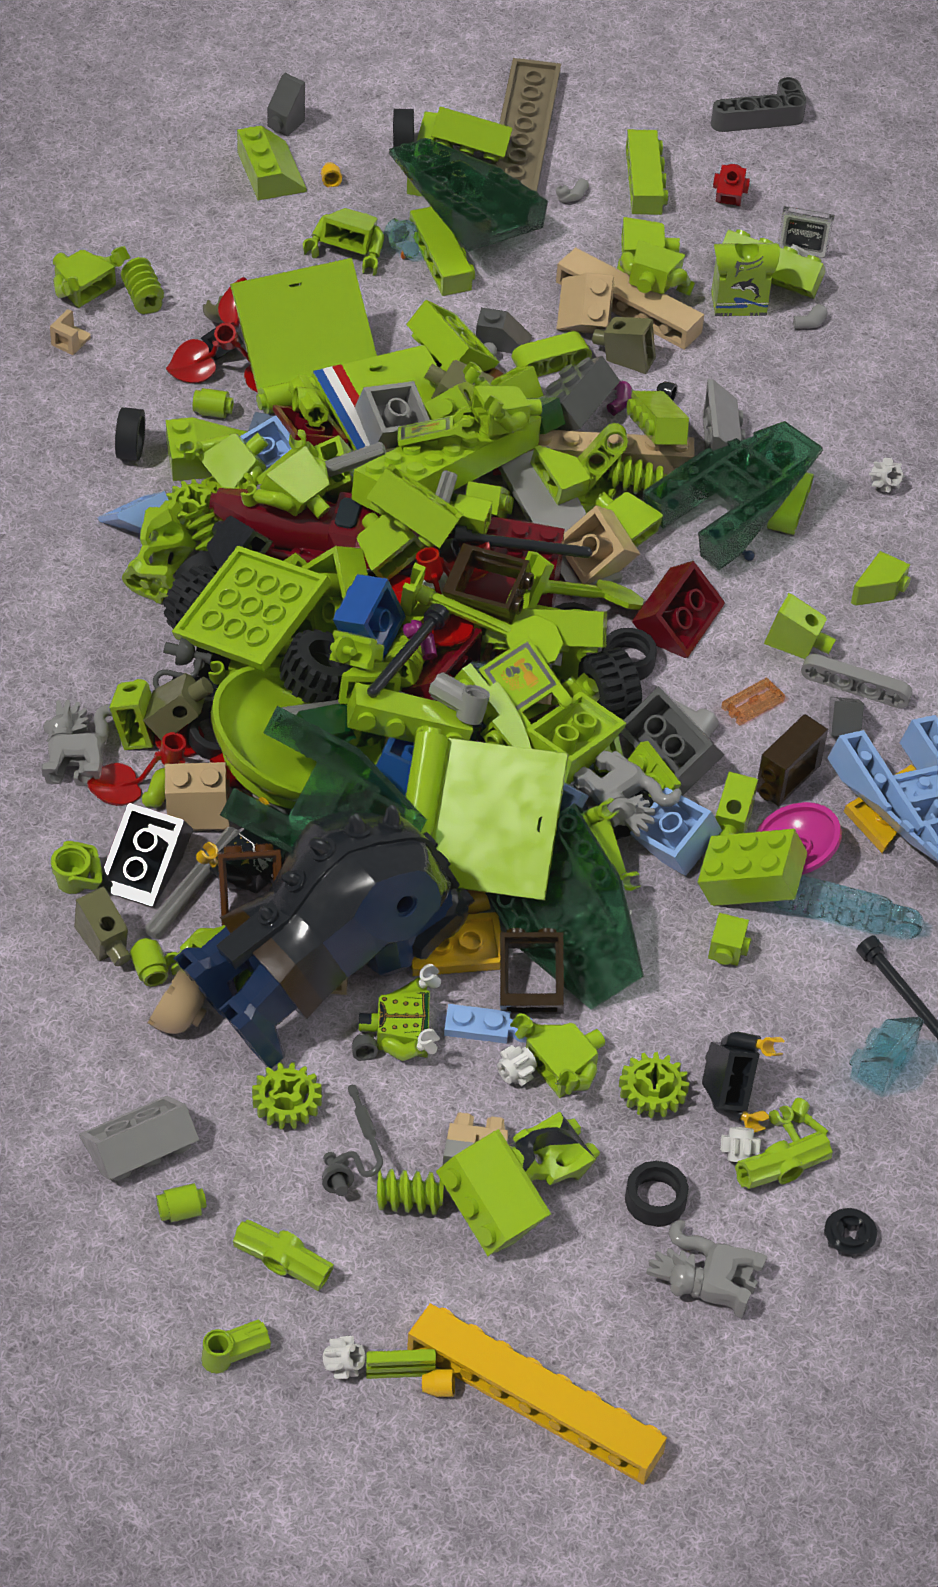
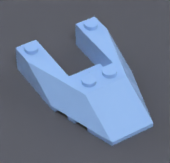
[828,715,938,863]

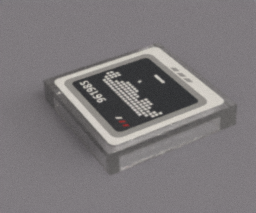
[778,206,835,259]

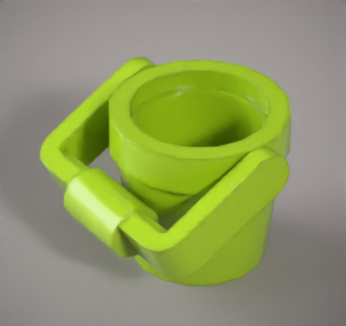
[51,841,103,894]

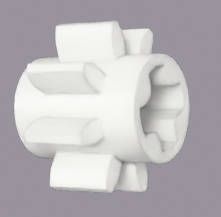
[869,458,905,492]
[497,1045,537,1086]
[720,1127,761,1162]
[323,1336,365,1379]

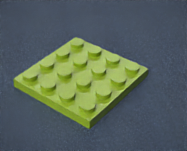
[171,546,331,671]

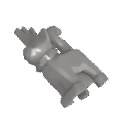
[42,700,112,786]
[573,751,682,837]
[646,1220,767,1319]

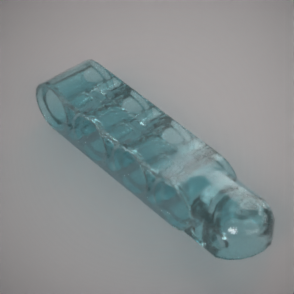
[773,875,924,940]

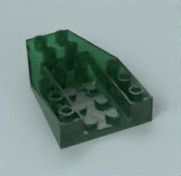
[389,138,548,252]
[485,803,644,1010]

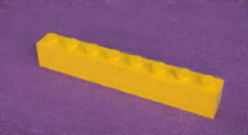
[407,1303,667,1485]

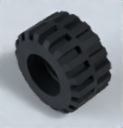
[164,565,218,629]
[279,629,355,704]
[578,647,642,720]

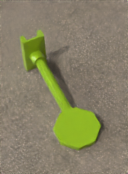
[506,551,644,610]
[400,563,563,665]

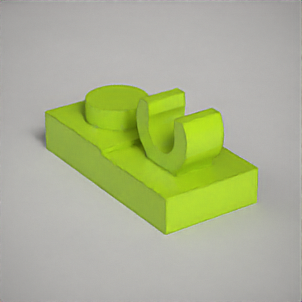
[628,741,681,798]

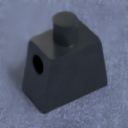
[207,516,273,570]

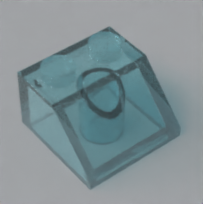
[849,1017,924,1097]

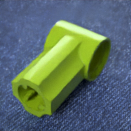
[201,1319,271,1374]

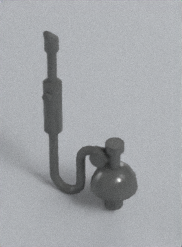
[153,637,214,703]
[322,1084,383,1196]

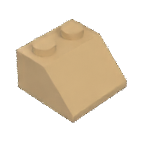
[556,273,615,334]
[563,506,640,585]
[165,762,230,831]

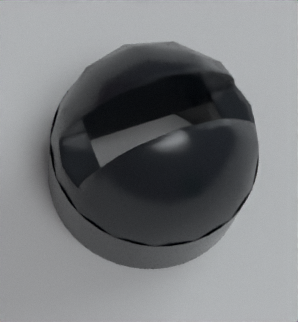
[656,381,678,401]

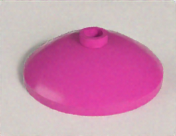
[756,802,842,875]

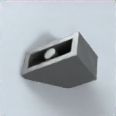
[267,73,305,136]
[476,307,532,353]
[829,696,864,741]

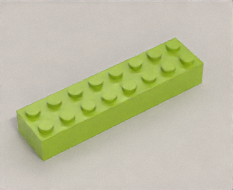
[352,411,542,515]

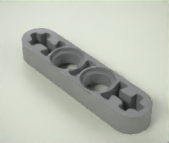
[801,654,912,709]

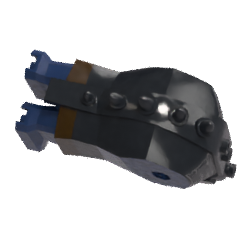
[174,805,475,1069]

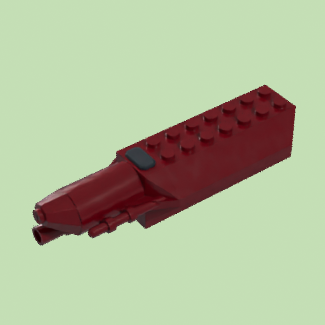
[209,488,565,608]

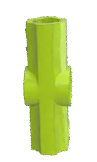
[289,375,329,427]

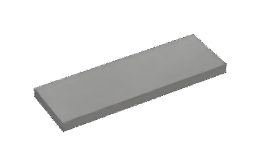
[498,446,623,600]

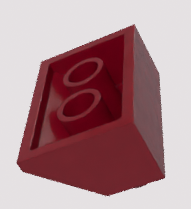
[272,405,348,446]
[632,560,725,658]
[401,628,482,701]

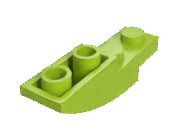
[454,663,531,749]

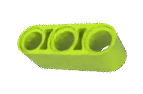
[511,331,592,377]
[578,423,628,492]
[767,467,814,535]

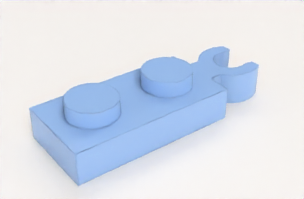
[444,1004,532,1044]

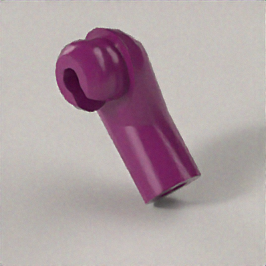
[607,381,632,416]
[403,620,437,660]

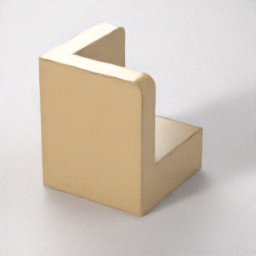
[50,309,91,355]

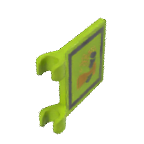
[397,406,475,446]
[479,637,572,729]

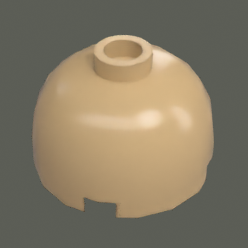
[148,969,207,1034]

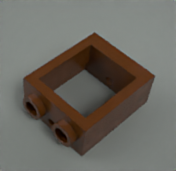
[217,844,281,926]

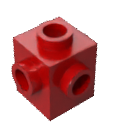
[713,164,750,206]

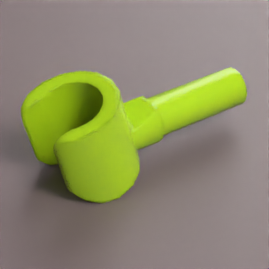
[791,1098,829,1135]
[769,1106,800,1142]

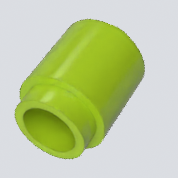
[192,388,234,419]
[130,938,169,987]
[156,1183,207,1223]

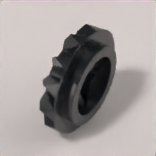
[824,1208,877,1258]

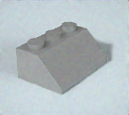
[702,379,747,475]
[79,1095,199,1181]

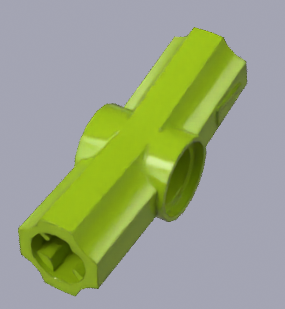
[735,1131,833,1189]
[233,1219,334,1291]

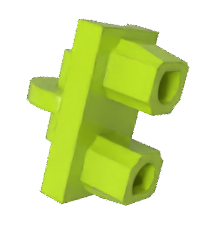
[329,630,384,670]

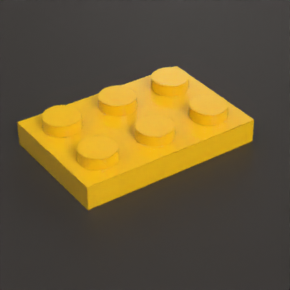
[411,912,501,977]

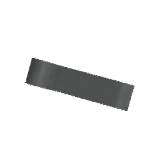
[711,77,806,132]

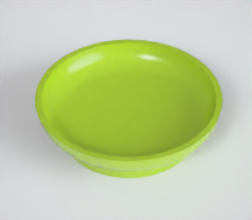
[211,663,385,810]

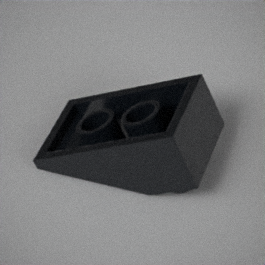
[97,803,193,907]

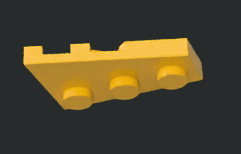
[843,764,916,854]

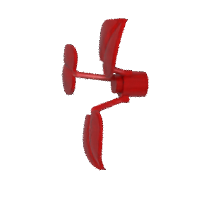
[166,277,258,393]
[389,542,490,646]
[87,724,204,806]

